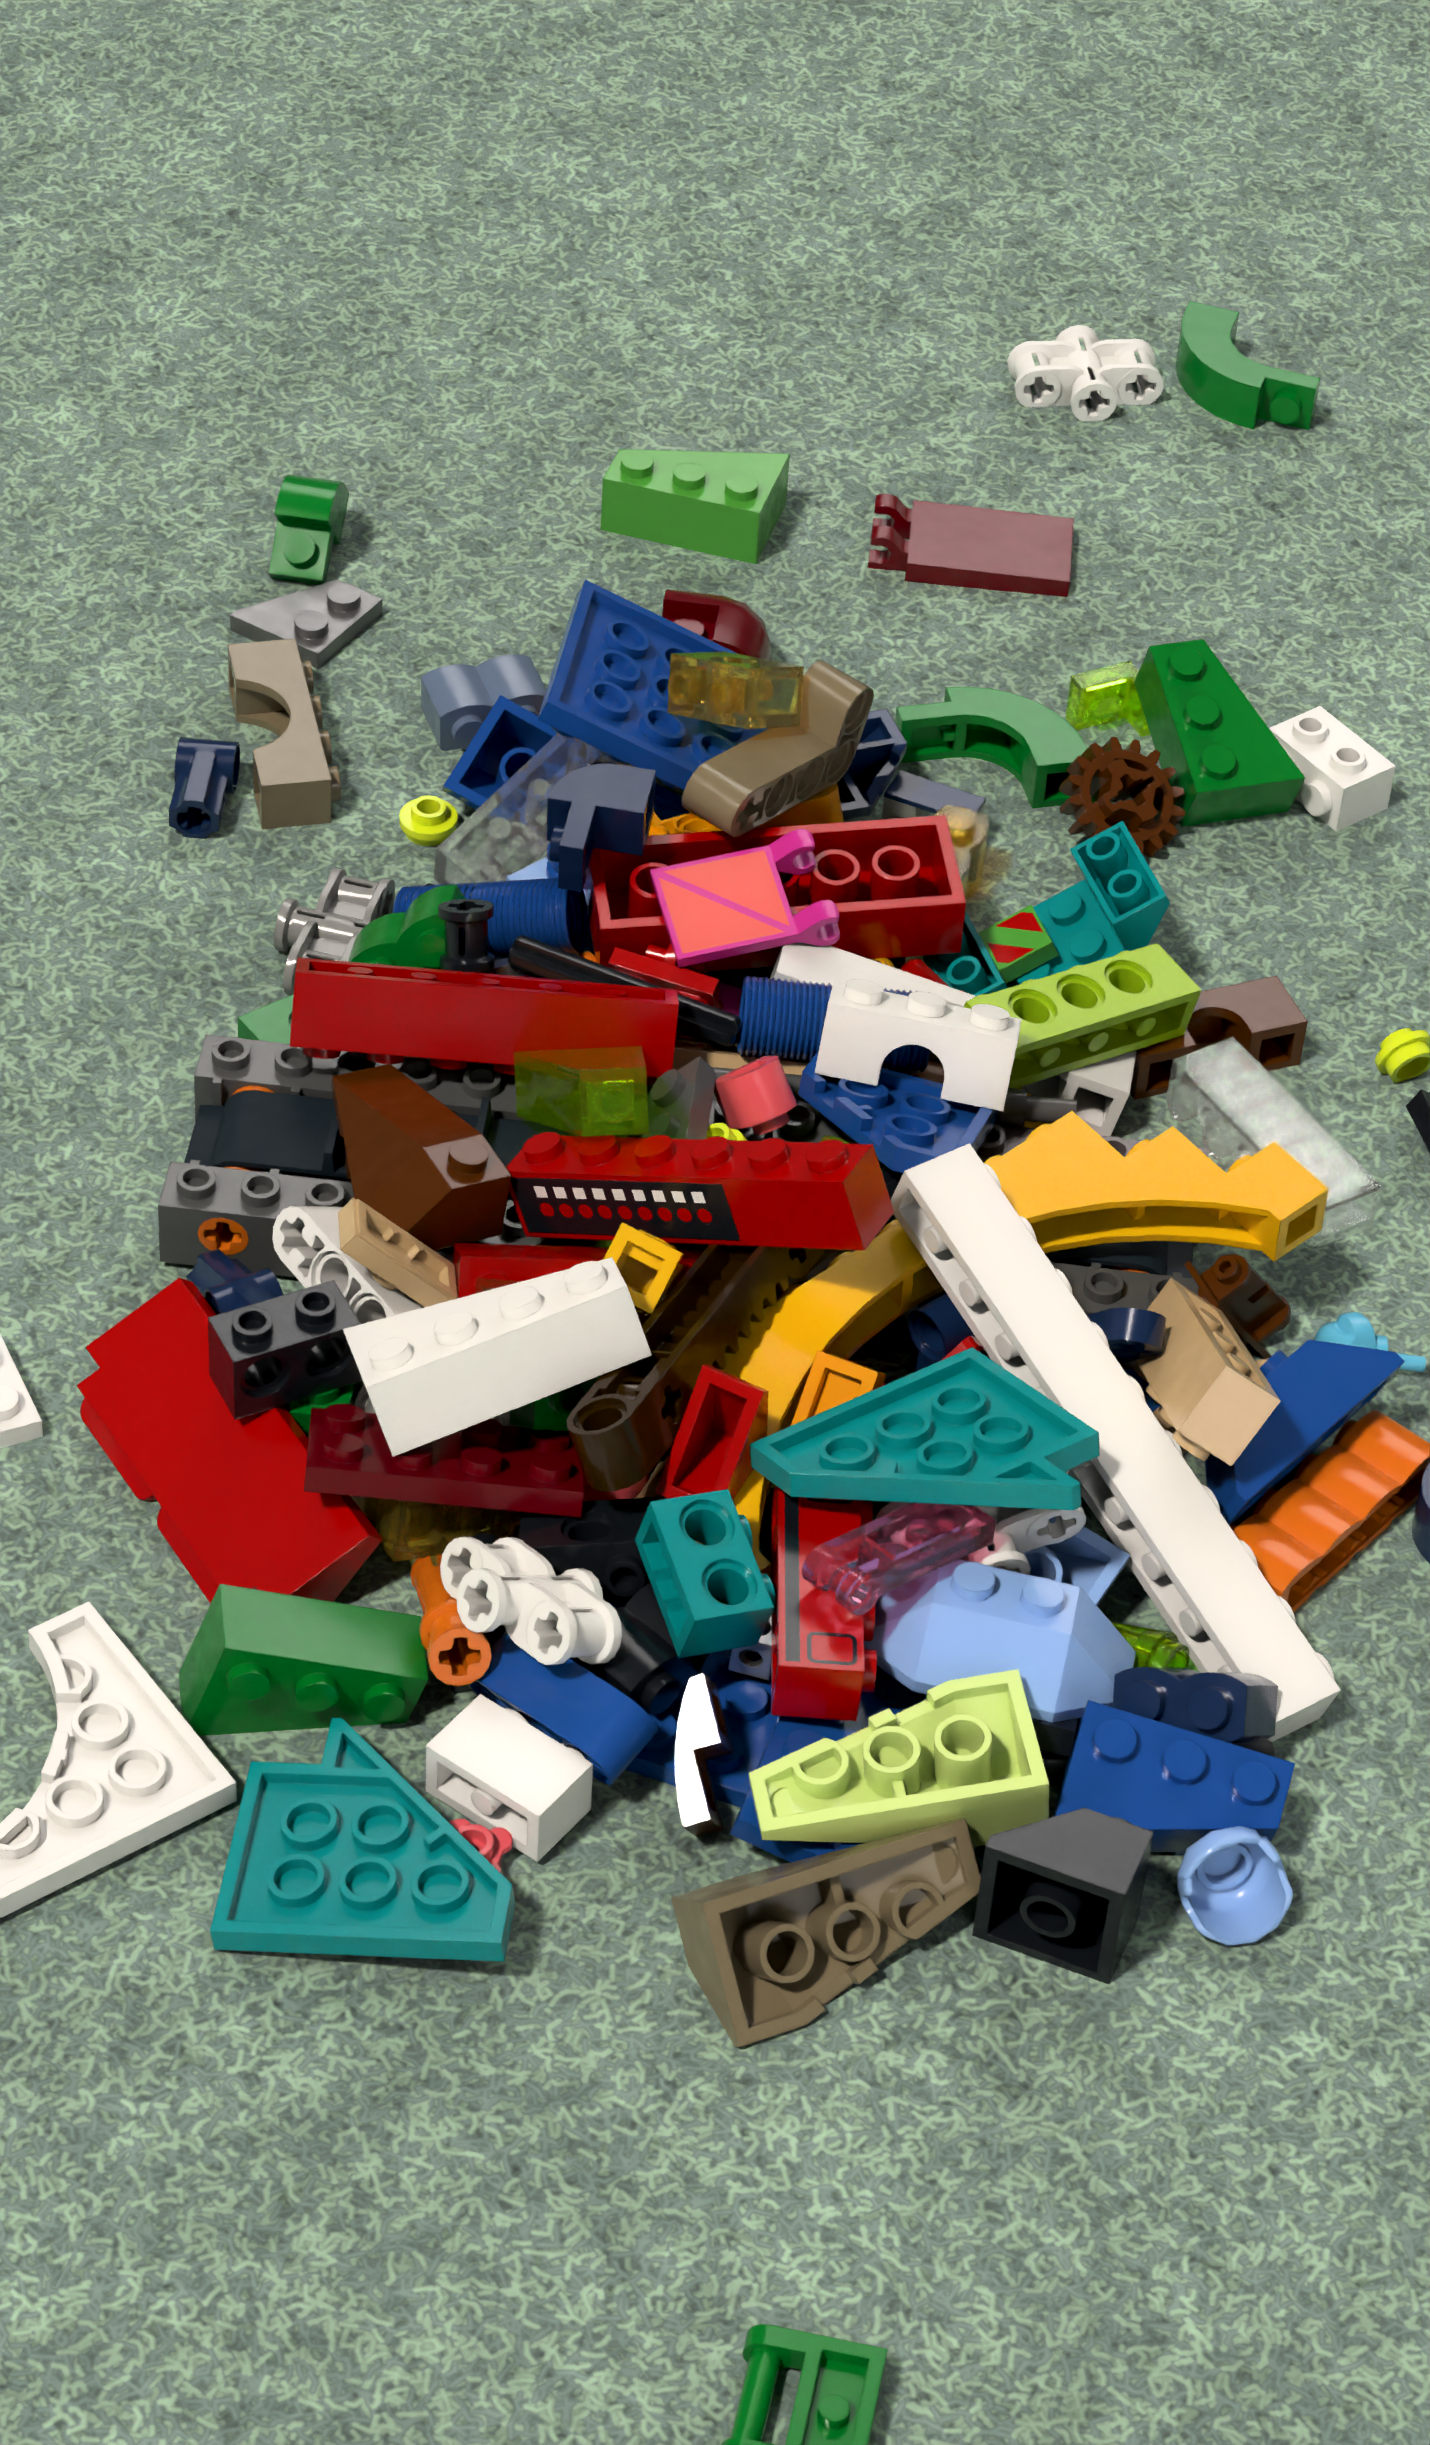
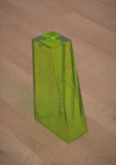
[514,1046,649,1137]

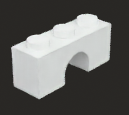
[815,979,1021,1111]

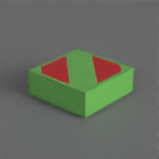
[978,905,1059,984]

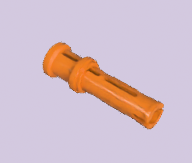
[410,1553,492,1686]

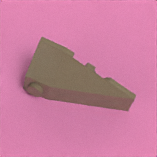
[671,1818,981,2047]

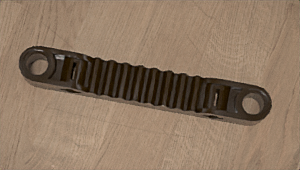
[567,1244,827,1492]

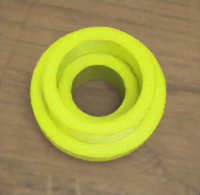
[399,795,458,846]
[1375,1028,1430,1083]

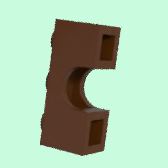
[1130,975,1308,1100]

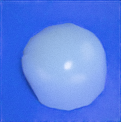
[1177,1826,1293,1946]

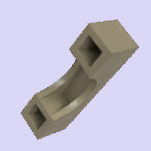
[227,638,341,829]

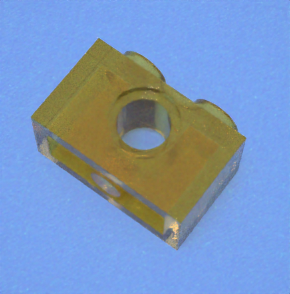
[667,651,804,729]

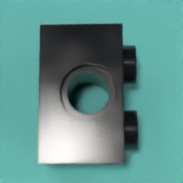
[518,1497,659,1603]

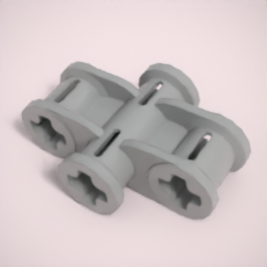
[274,867,395,995]

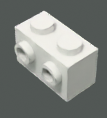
[1269,706,1396,832]
[426,1694,593,1862]

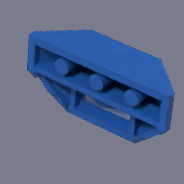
[1204,1340,1405,1526]

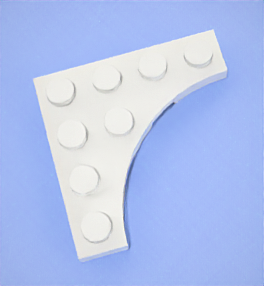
[0,1602,237,1918]

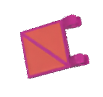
[650,829,840,967]

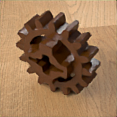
[1059,737,1185,857]

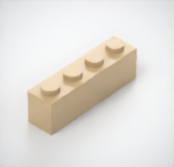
[1133,1278,1280,1467]

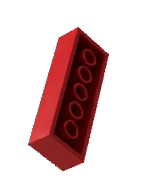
[584,815,966,971]

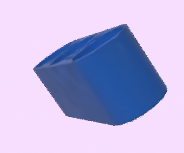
[468,1631,659,1786]

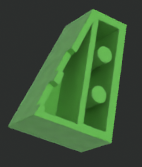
[600,449,790,564]

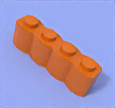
[1230,1410,1430,1612]

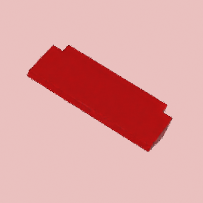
[76,1278,383,1604]

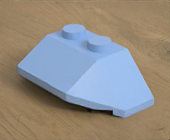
[863,1555,1136,1723]

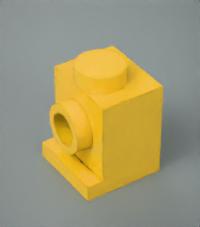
[603,1222,685,1314]

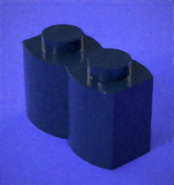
[1113,1667,1278,1743]

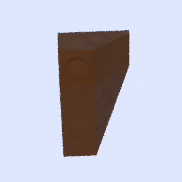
[331,1064,511,1251]

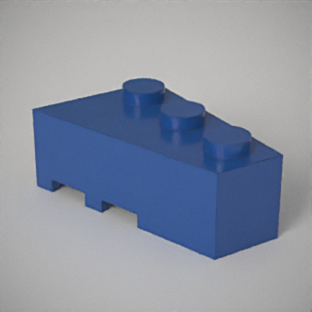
[1052,1700,1295,1855]

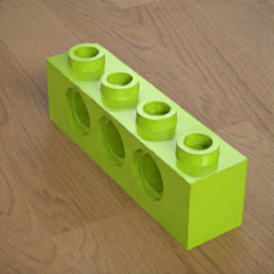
[964,943,1201,1088]

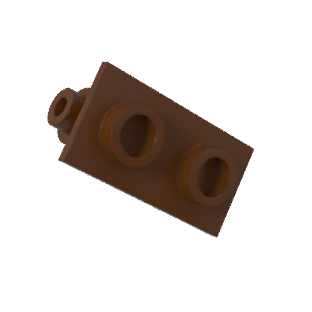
[1184,1254,1291,1359]

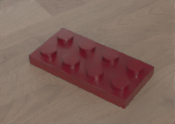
[304,1404,584,1517]

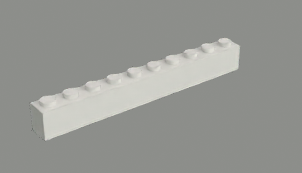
[891,1143,1341,1742]

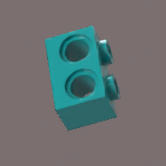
[635,1489,776,1658]

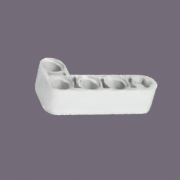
[272,1206,424,1413]

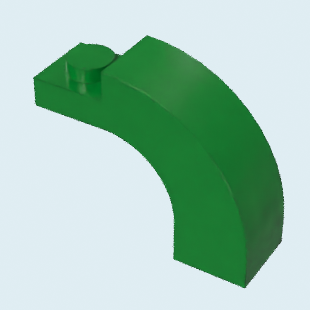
[1176,301,1321,430]
[895,687,1087,809]

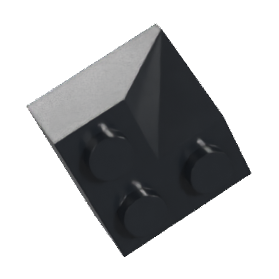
[972,1808,1154,1985]

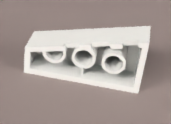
[343,1257,652,1457]

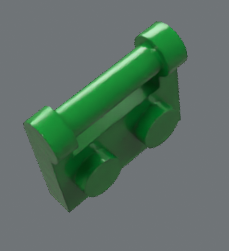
[721,2324,888,2445]

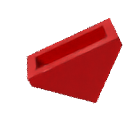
[655,1364,769,1499]

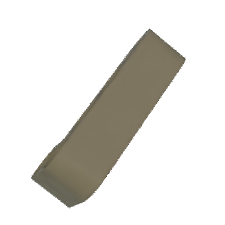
[682,660,874,838]

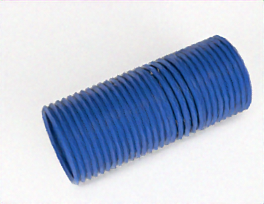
[393,878,588,959]
[737,975,930,1073]

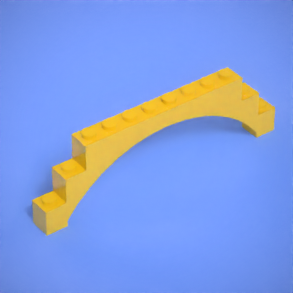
[666,1111,1328,1605]

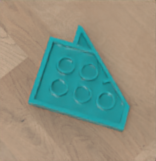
[750,1347,1100,1510]
[210,1718,515,1962]

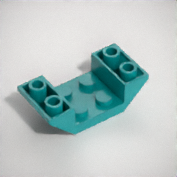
[922,821,1170,996]

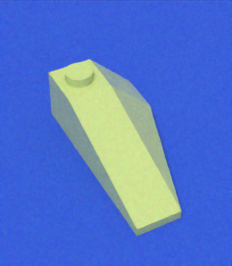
[749,1669,1049,1847]

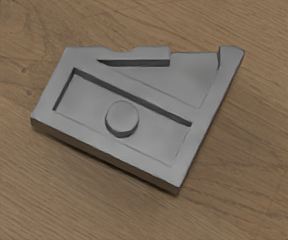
[230,579,383,669]

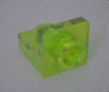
[1065,660,1151,737]

